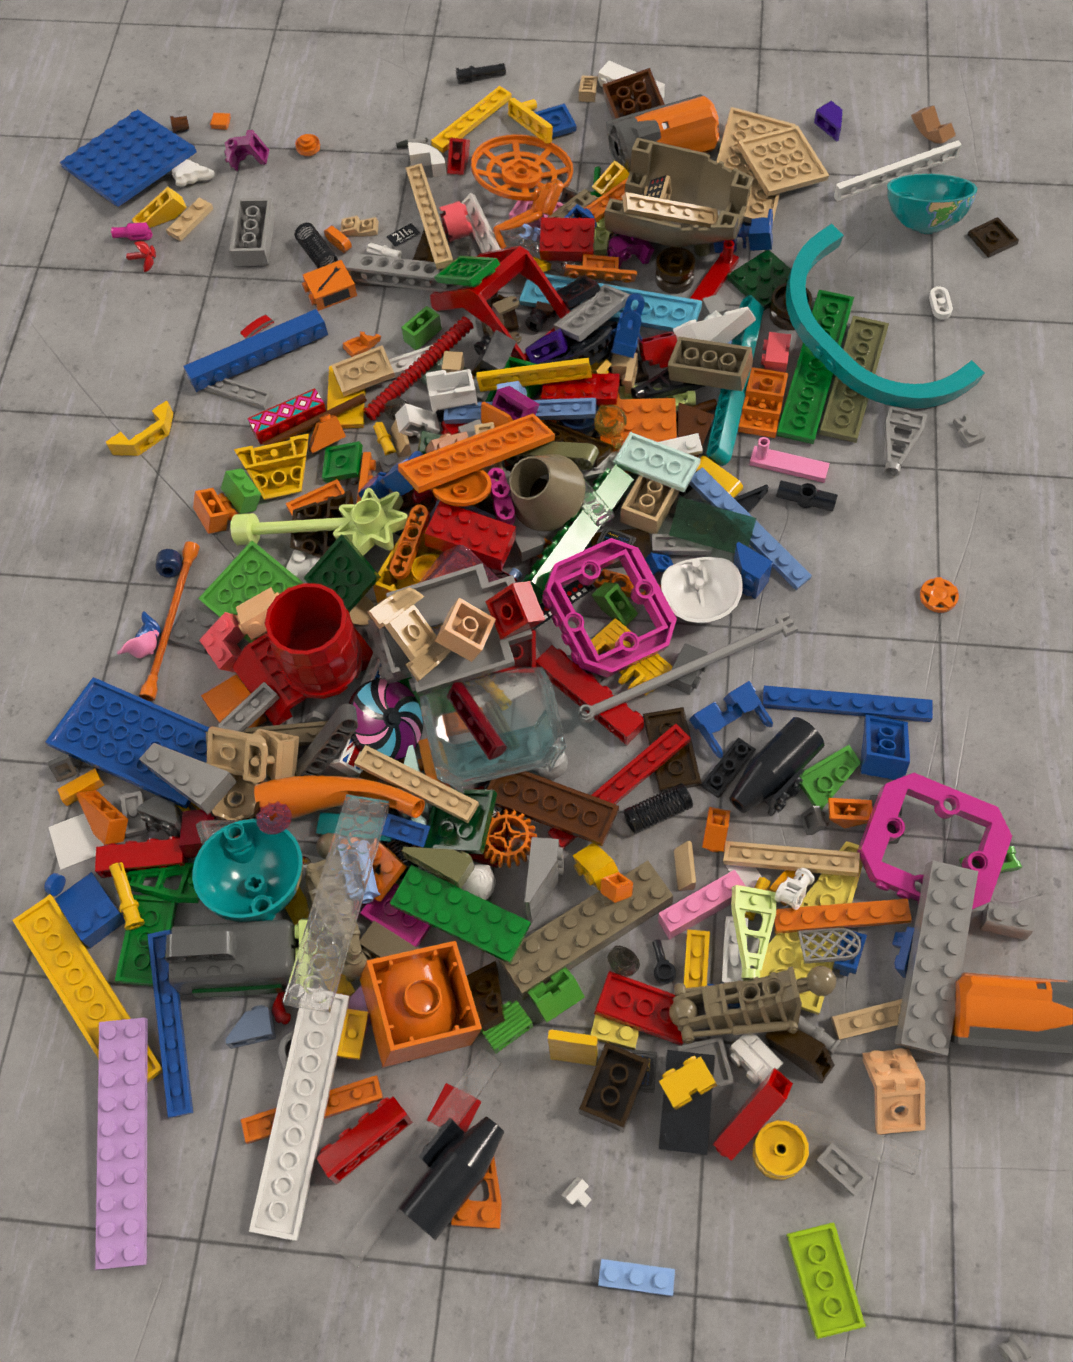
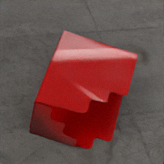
[638,331,677,368]

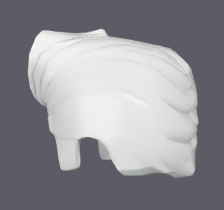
[461,864,496,900]

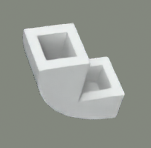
[408,143,447,177]

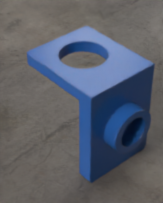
[564,204,597,227]
[645,553,674,575]

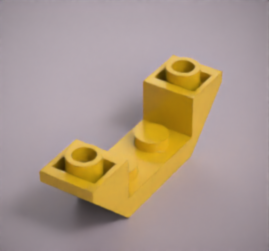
[106,400,173,456]

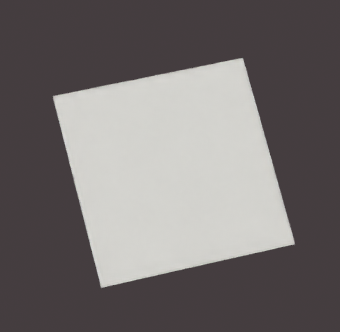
[48,814,104,870]

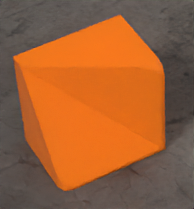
[600,872,633,903]

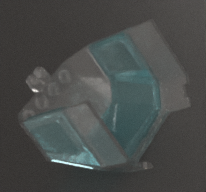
[419,667,566,794]

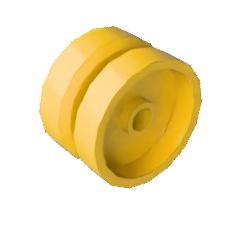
[752,1120,809,1180]

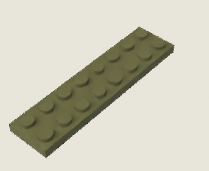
[819,315,889,443]

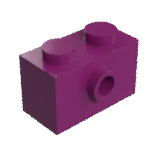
[492,386,540,421]

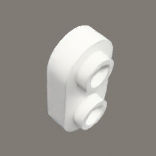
[929,286,953,320]

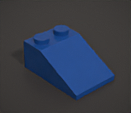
[860,714,910,780]
[55,872,125,948]

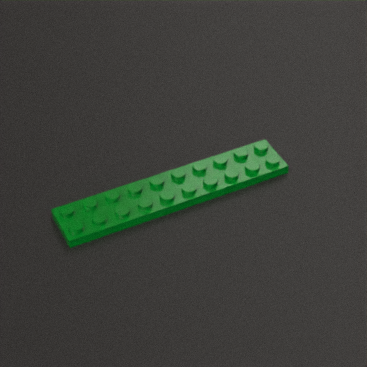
[776,290,854,444]

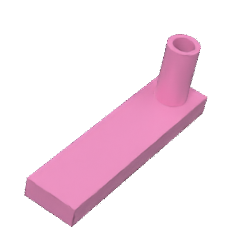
[749,437,830,483]

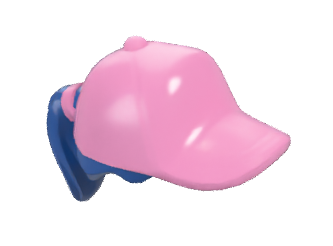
[117,611,161,659]

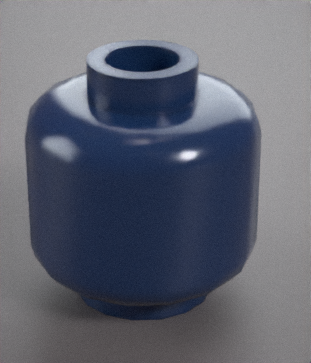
[155,549,182,578]

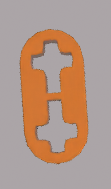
[324,226,352,253]

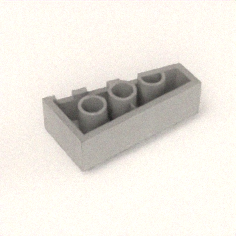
[139,743,236,814]

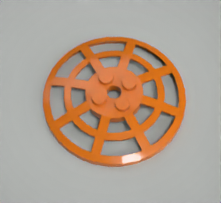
[471,134,573,201]

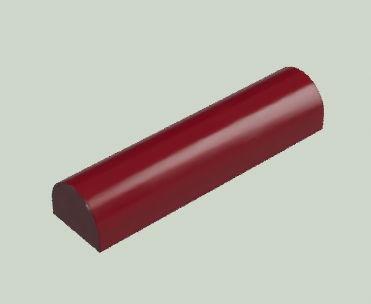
[446,682,507,760]

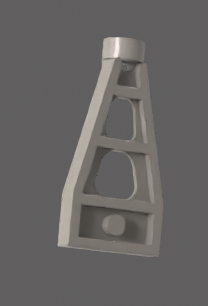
[884,406,928,477]

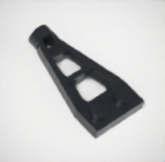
[631,368,705,399]

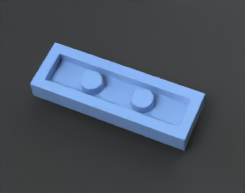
[598,1259,675,1296]

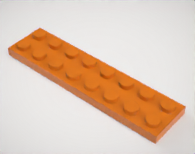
[398,413,555,493]

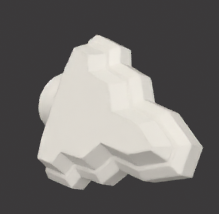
[172,159,215,187]

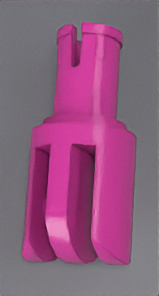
[111,222,153,241]

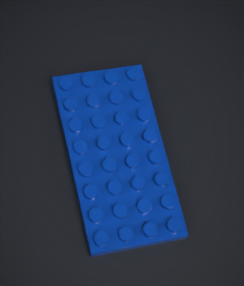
[46,677,209,809]

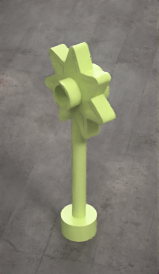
[230,488,408,556]

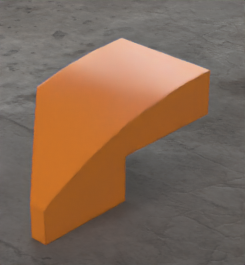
[343,331,381,357]

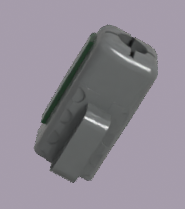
[165,920,300,998]

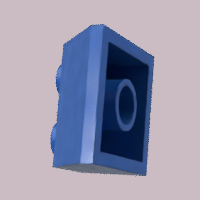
[733,542,773,599]

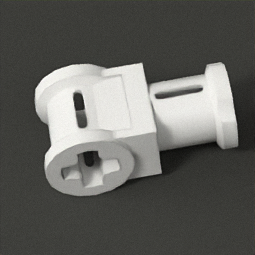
[775,868,814,910]

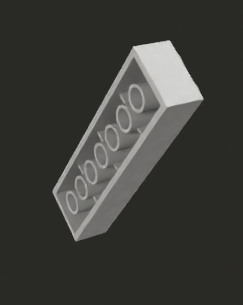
[894,860,978,1056]

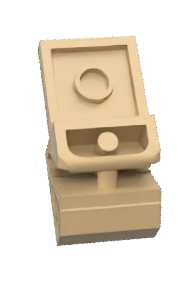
[206,726,299,783]

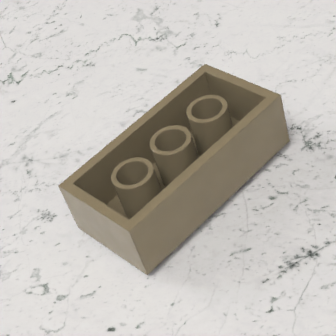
[668,336,753,391]

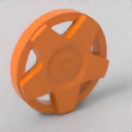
[919,577,959,613]

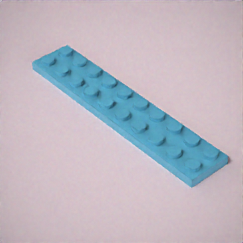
[519,274,702,332]

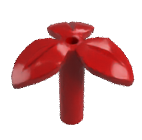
[126,241,156,272]

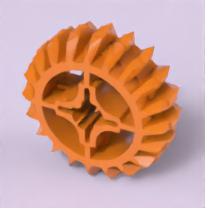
[484,809,537,869]

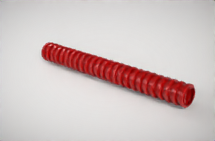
[363,316,474,421]

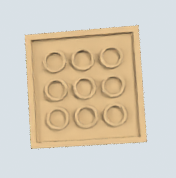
[737,125,829,197]

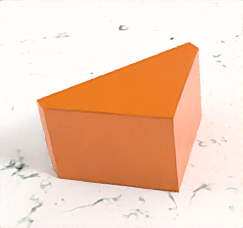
[828,798,873,829]

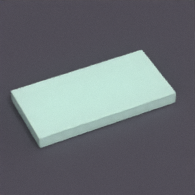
[613,432,701,492]

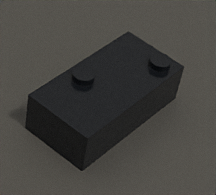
[658,1050,715,1155]

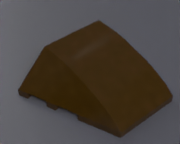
[290,490,354,558]

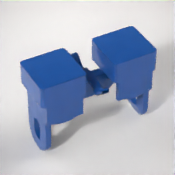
[714,209,773,253]
[611,293,645,358]
[358,451,424,499]
[689,681,773,759]

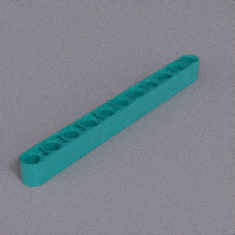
[706,295,764,466]

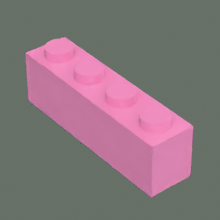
[658,870,746,940]

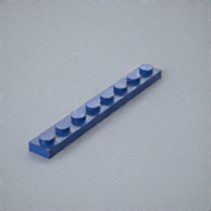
[762,685,933,722]
[147,930,194,1118]

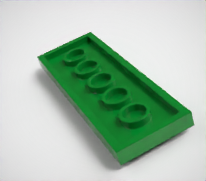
[390,865,531,964]

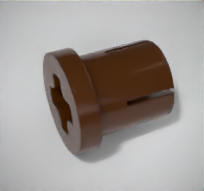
[170,116,189,133]

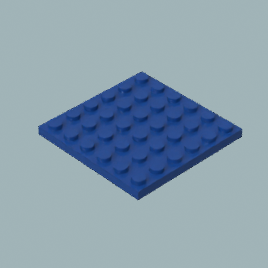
[60,109,197,207]

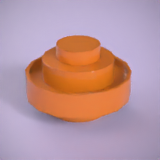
[295,134,320,156]

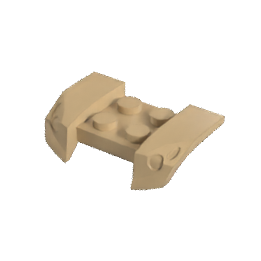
[367,587,451,681]

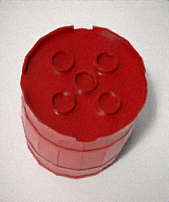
[265,583,364,699]

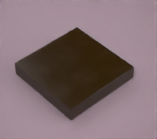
[968,217,1019,258]

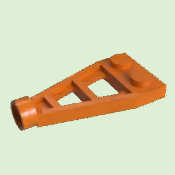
[451,1156,502,1229]

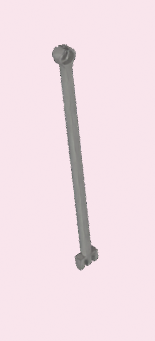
[578,613,798,723]

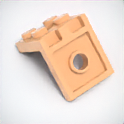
[862,1048,925,1135]

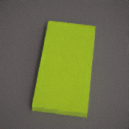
[786,1222,866,1339]

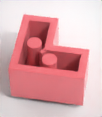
[199,612,245,672]

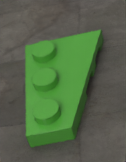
[800,745,861,810]

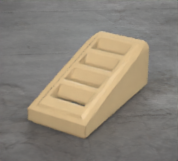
[579,76,598,102]

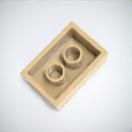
[620,475,679,534]

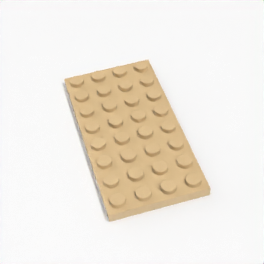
[716,107,796,223]

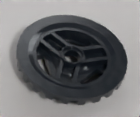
[543,326,614,366]

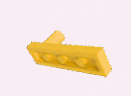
[508,98,553,144]

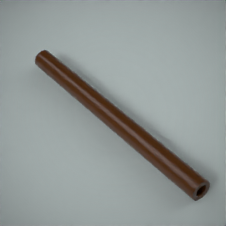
[262,393,367,446]

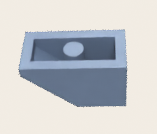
[225,1005,276,1049]

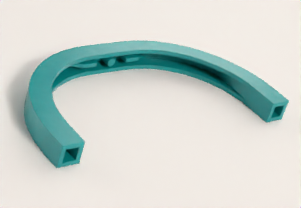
[786,223,985,409]

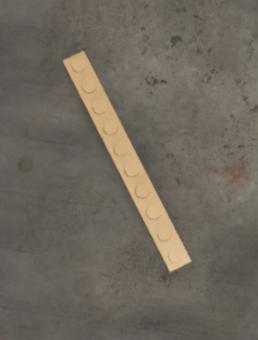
[406,163,453,270]

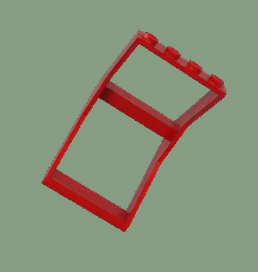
[430,246,570,362]

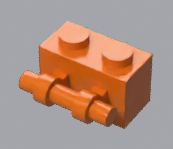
[193,488,238,534]

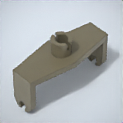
[487,296,522,344]

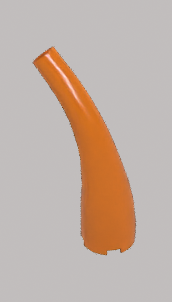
[254,775,425,823]

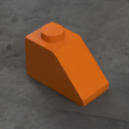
[308,414,346,453]
[702,807,730,852]

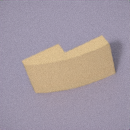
[340,216,379,237]

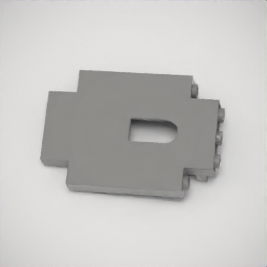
[366,563,532,696]

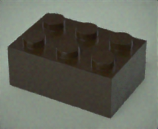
[579,1042,650,1133]

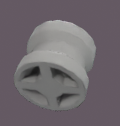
[997,1334,1031,1362]

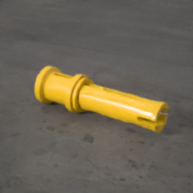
[109,862,145,930]

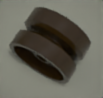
[655,247,696,294]
[769,283,812,331]

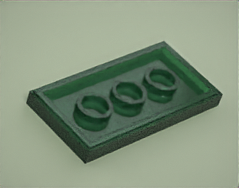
[669,497,757,554]

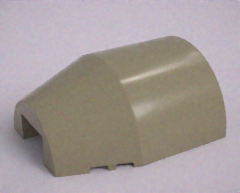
[604,138,753,248]

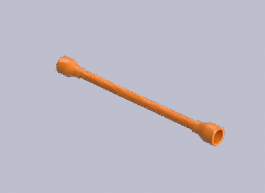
[139,541,200,702]

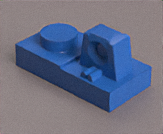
[381,813,430,848]
[892,927,914,978]
[833,930,867,977]

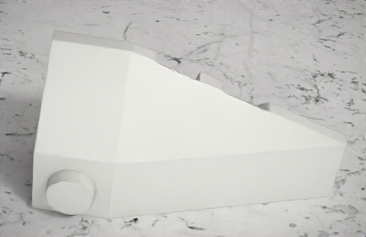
[673,307,756,343]

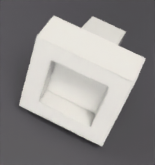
[561,1177,591,1207]

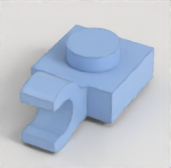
[519,224,541,243]

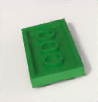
[434,256,500,287]
[114,895,178,986]

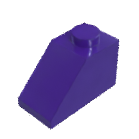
[814,100,843,142]
[525,328,569,364]

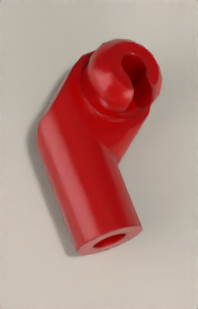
[271,992,291,1025]

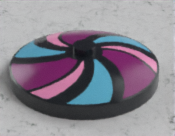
[348,678,423,761]

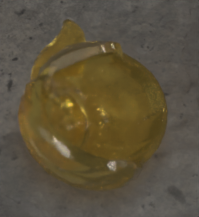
[594,405,627,452]

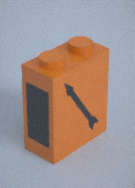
[302,260,357,311]

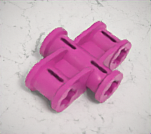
[488,468,515,525]

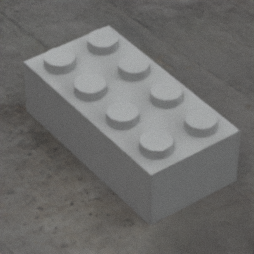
[229,198,275,266]

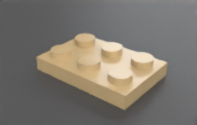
[331,345,395,396]

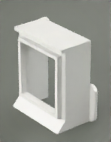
[426,369,478,414]

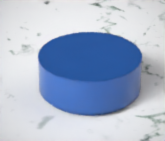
[44,873,66,896]

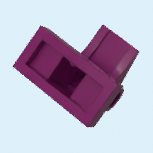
[224,130,270,171]
[607,235,655,269]

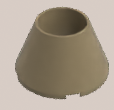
[509,454,585,531]

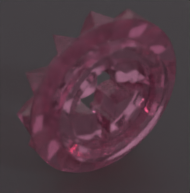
[256,801,292,834]

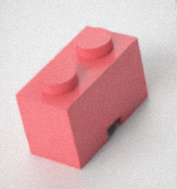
[761,332,791,373]

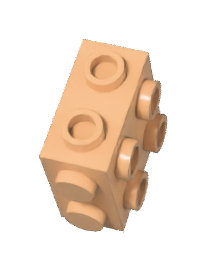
[236,587,280,640]

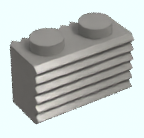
[980,902,1035,940]

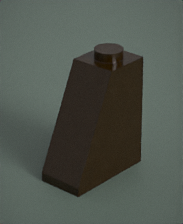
[765,1029,835,1084]

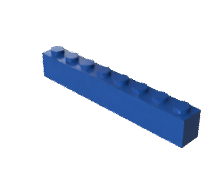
[183,309,328,392]

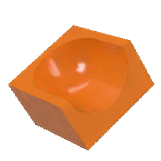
[360,941,482,1067]

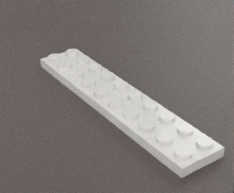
[249,987,350,1241]

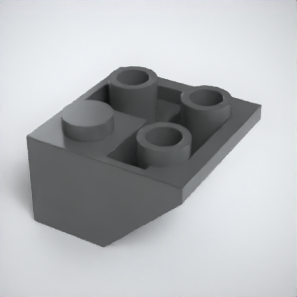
[137,795,182,837]

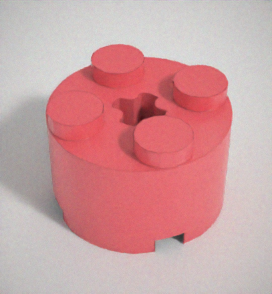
[439,201,473,242]

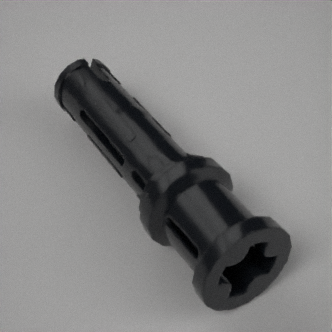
[456,63,506,83]

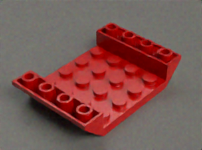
[232,627,373,726]

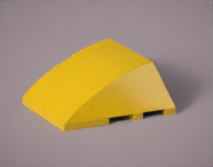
[234,434,309,500]

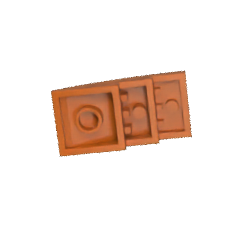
[738,367,788,438]

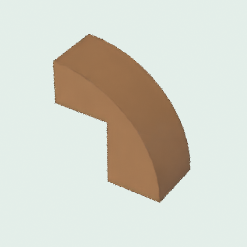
[911,105,956,143]

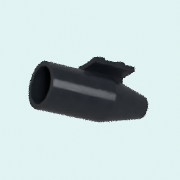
[729,717,825,816]
[398,1116,504,1241]

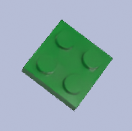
[322,441,363,483]

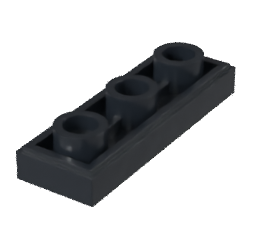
[701,737,756,799]

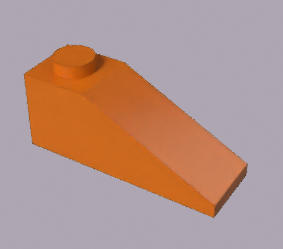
[76,790,128,845]

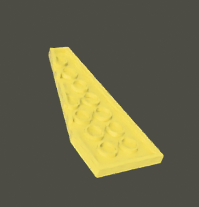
[760,841,863,1015]

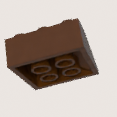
[602,68,665,119]

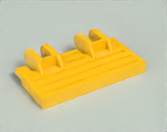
[591,618,673,696]

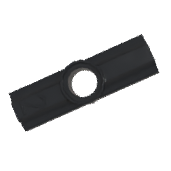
[776,480,838,512]

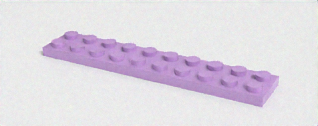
[95,1018,148,1270]

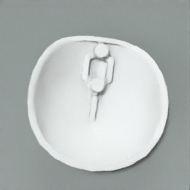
[661,557,742,623]

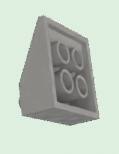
[525,837,564,923]

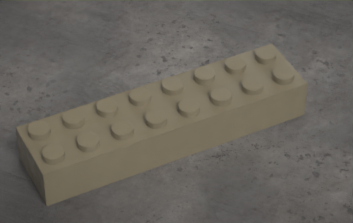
[499,860,673,1000]

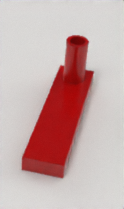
[690,240,739,308]

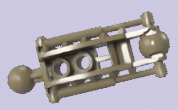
[304,833,367,982]
[669,966,836,1044]

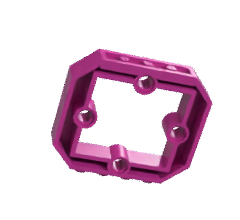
[542,538,677,678]
[857,773,1012,909]

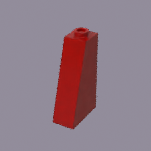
[713,1067,793,1161]

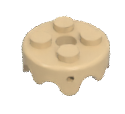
[212,773,261,824]

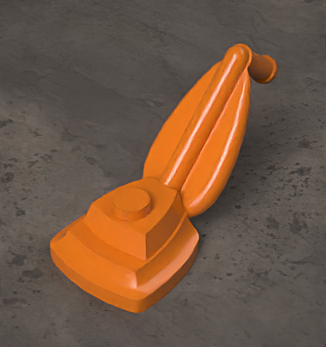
[493,179,563,249]

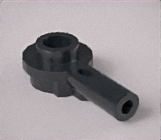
[652,939,676,984]

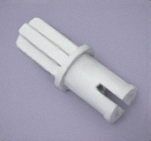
[367,243,402,258]

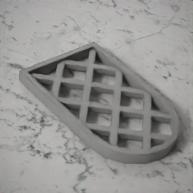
[798,928,861,964]

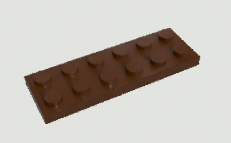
[487,762,619,847]

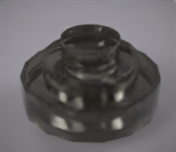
[384,398,410,420]
[607,945,640,977]

